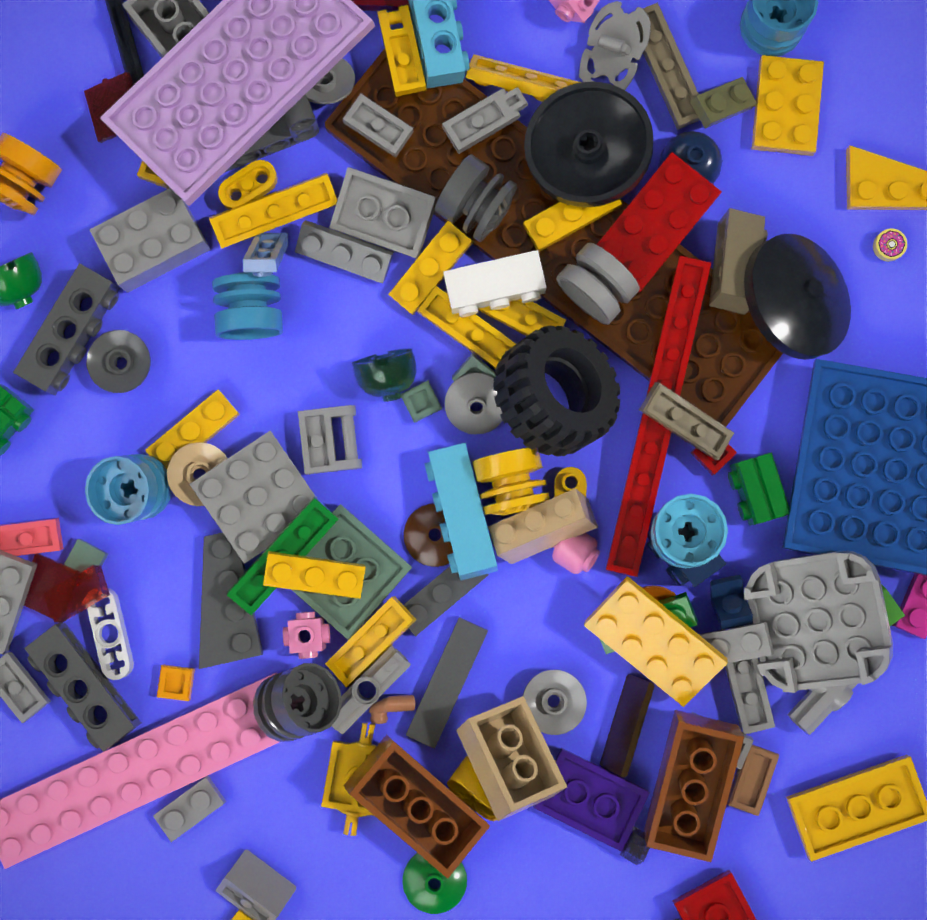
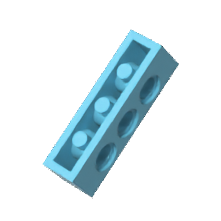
[408,0,470,88]

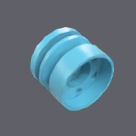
[650,494,728,569]

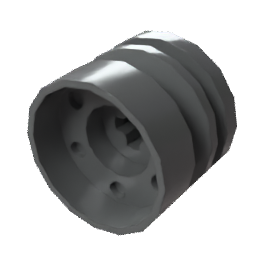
[434,154,517,242]
[253,663,342,742]

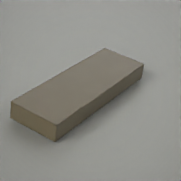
[639,382,734,460]

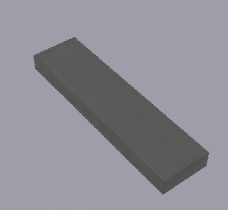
[406,617,488,749]

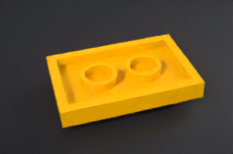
[751,55,824,156]

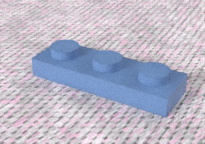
[243,233,288,277]

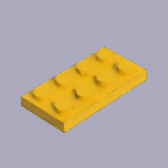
[584,576,728,707]
[786,754,927,862]

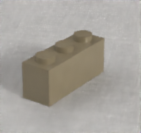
[709,208,768,314]

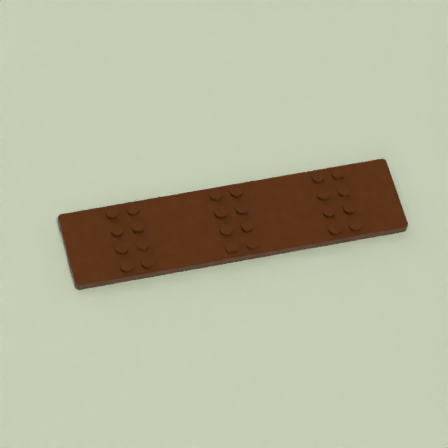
[325,42,783,427]

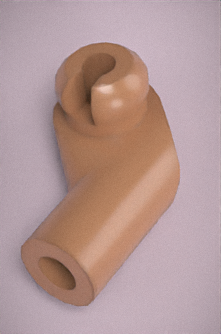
[369,695,415,724]

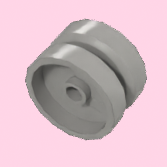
[556,243,640,325]

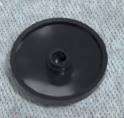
[524,82,653,207]
[744,234,851,360]

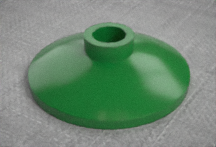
[402,853,467,914]

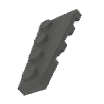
[199,532,263,669]

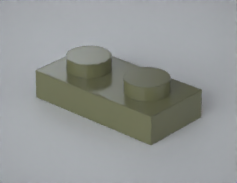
[690,77,757,129]

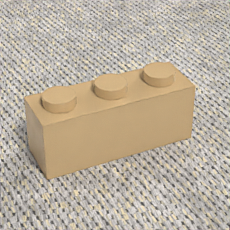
[488,488,598,564]

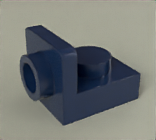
[710,575,753,630]

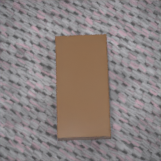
[727,744,780,816]

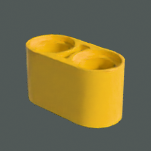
[447,756,497,821]

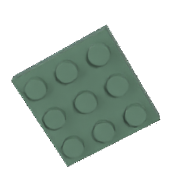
[291,504,412,640]

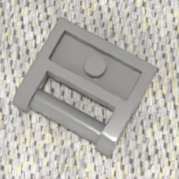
[298,405,362,475]

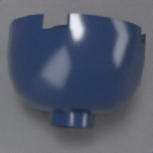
[658,131,723,184]

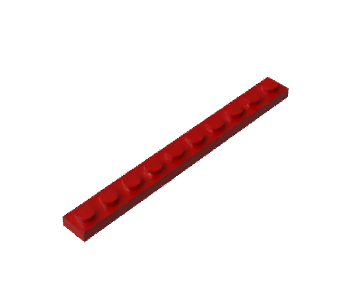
[606,256,711,577]

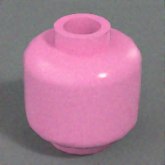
[552,533,600,574]

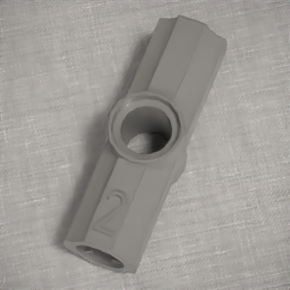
[332,645,411,735]
[787,684,857,735]

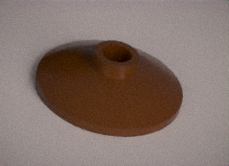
[404,503,453,567]

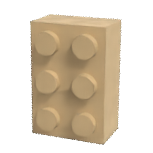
[456,696,567,821]

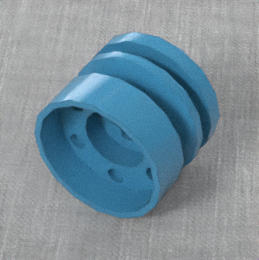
[739,0,819,57]
[212,272,283,340]
[85,454,172,525]

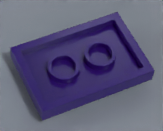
[533,747,650,852]

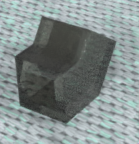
[620,826,650,865]

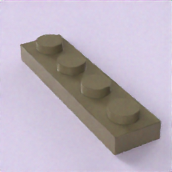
[636,2,700,130]

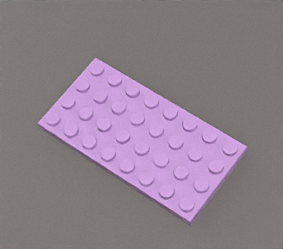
[100,0,375,206]

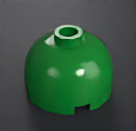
[0,252,42,310]

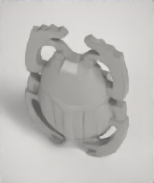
[579,1,651,90]

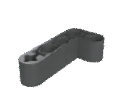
[224,94,320,173]

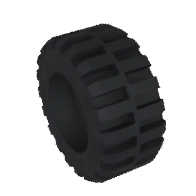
[493,326,620,457]

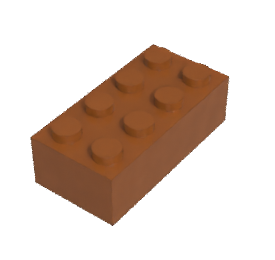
[644,710,744,862]
[343,734,490,878]

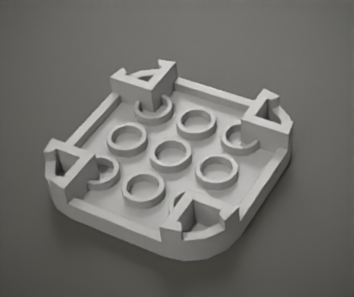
[744,551,893,693]

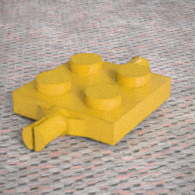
[321,722,376,836]

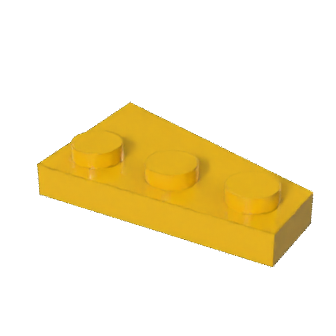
[846,145,927,210]

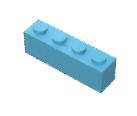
[424,443,498,581]

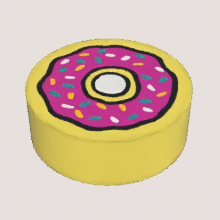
[873,228,907,262]

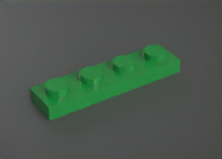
[227,497,339,615]

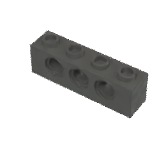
[13,263,120,396]
[24,622,142,752]

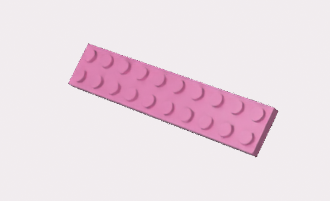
[0,672,279,869]

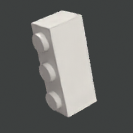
[443,250,547,317]

